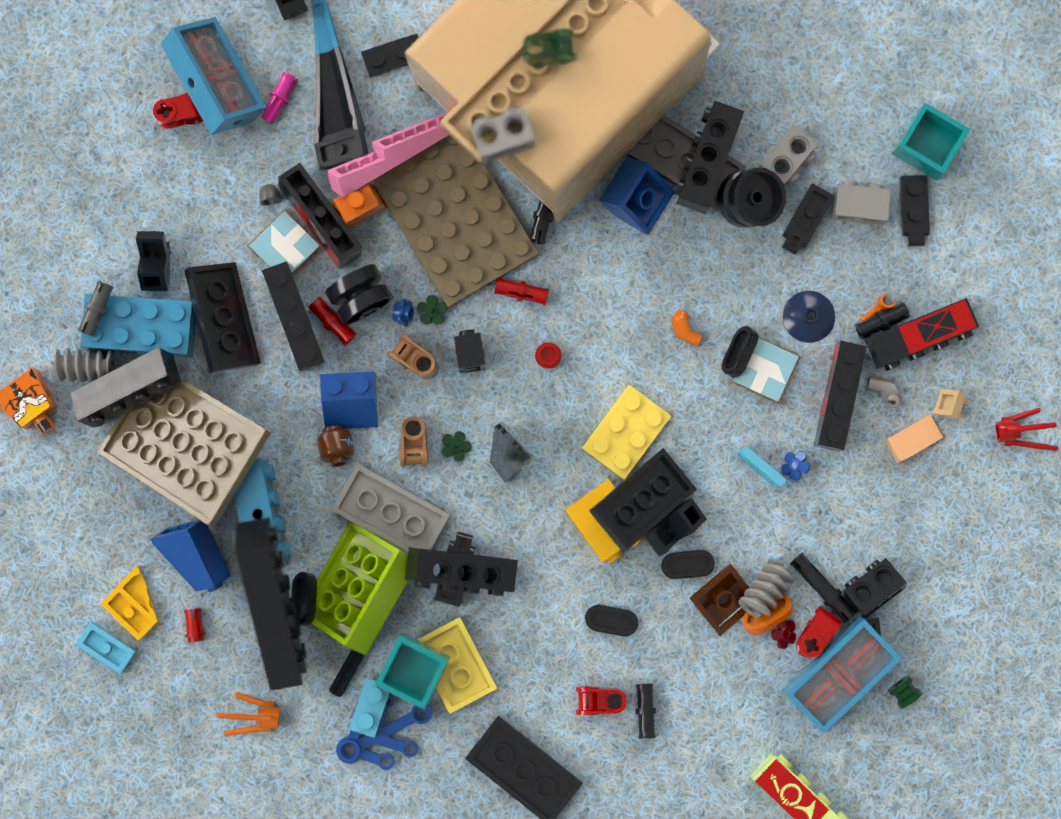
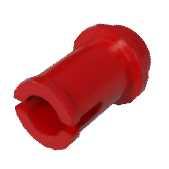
[184,608,206,643]

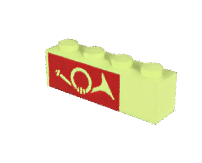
[750,753,848,819]

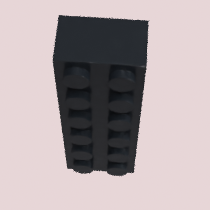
[235,517,307,691]

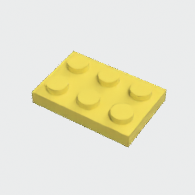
[581,385,671,480]
[417,617,497,714]

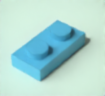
[76,622,137,674]
[349,677,390,738]

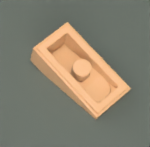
[884,415,943,463]

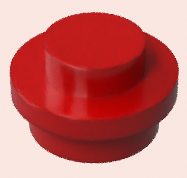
[535,342,562,369]

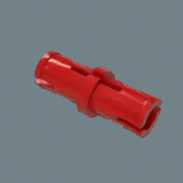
[494,277,549,305]
[308,296,357,346]

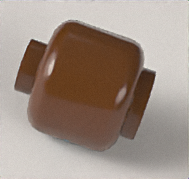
[317,425,354,467]

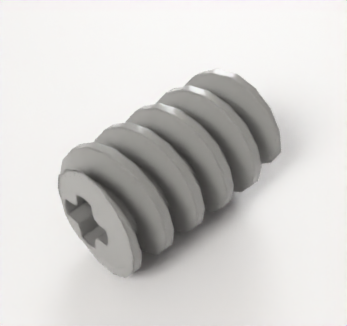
[54,348,114,382]
[738,559,795,618]

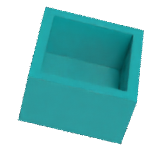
[892,103,971,181]
[375,633,451,709]

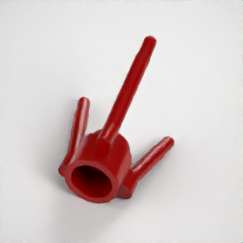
[995,408,1058,451]

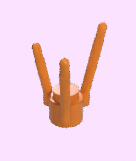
[216,692,280,736]

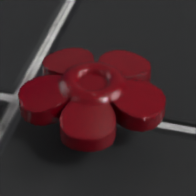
[771,620,796,649]

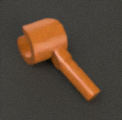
[860,293,896,321]

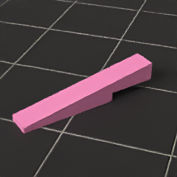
[327,112,449,197]

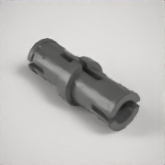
[77,280,114,337]

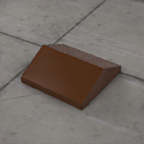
[689,564,750,636]

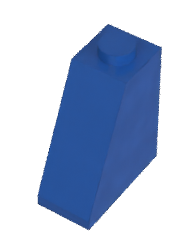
[150,519,231,592]

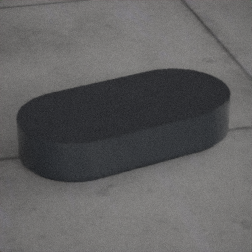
[721,326,758,378]
[661,550,715,579]
[291,572,317,626]
[585,604,638,637]

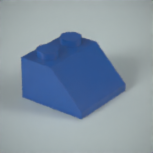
[599,157,675,235]
[320,372,378,429]

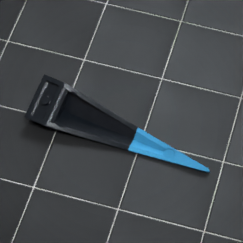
[312,0,369,170]

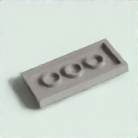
[331,464,450,552]

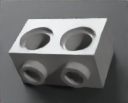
[471,107,536,164]
[758,125,817,186]

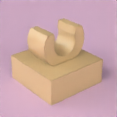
[933,389,969,419]

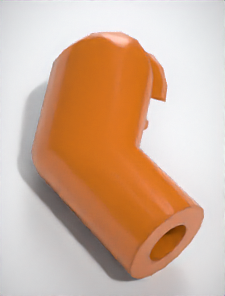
[671,310,703,347]

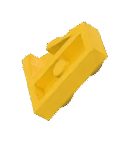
[100,566,159,641]

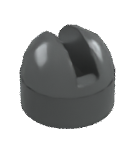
[259,184,281,206]

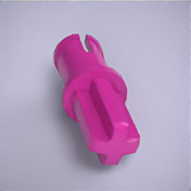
[261,72,298,124]

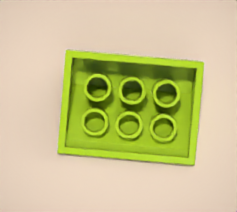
[312,521,408,655]

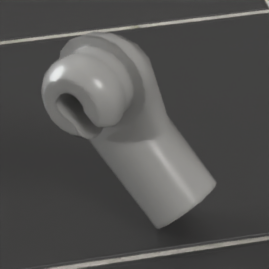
[867,376,902,408]

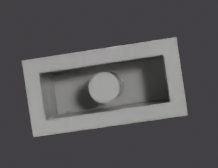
[831,181,891,225]

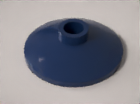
[783,291,835,343]

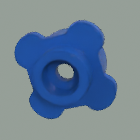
[392,299,414,327]

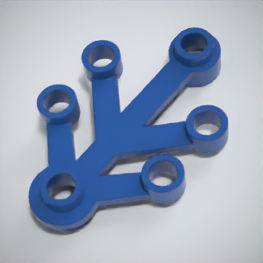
[336,694,433,770]

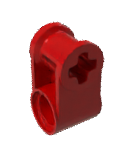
[153,93,204,129]
[796,606,842,658]
[576,686,627,715]

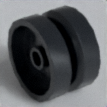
[718,168,786,227]
[325,264,394,326]

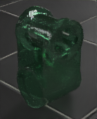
[522,28,577,67]

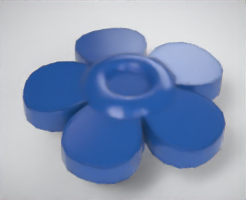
[781,451,810,481]

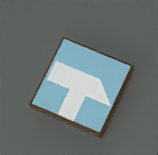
[247,209,322,276]
[730,336,800,404]

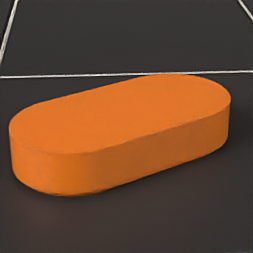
[742,593,793,636]

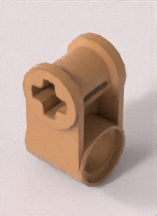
[387,333,439,379]
[400,416,428,467]

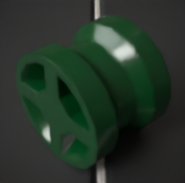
[887,675,922,709]

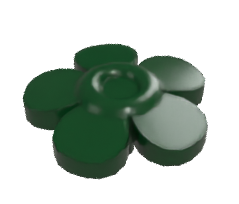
[417,295,447,325]
[442,431,472,462]

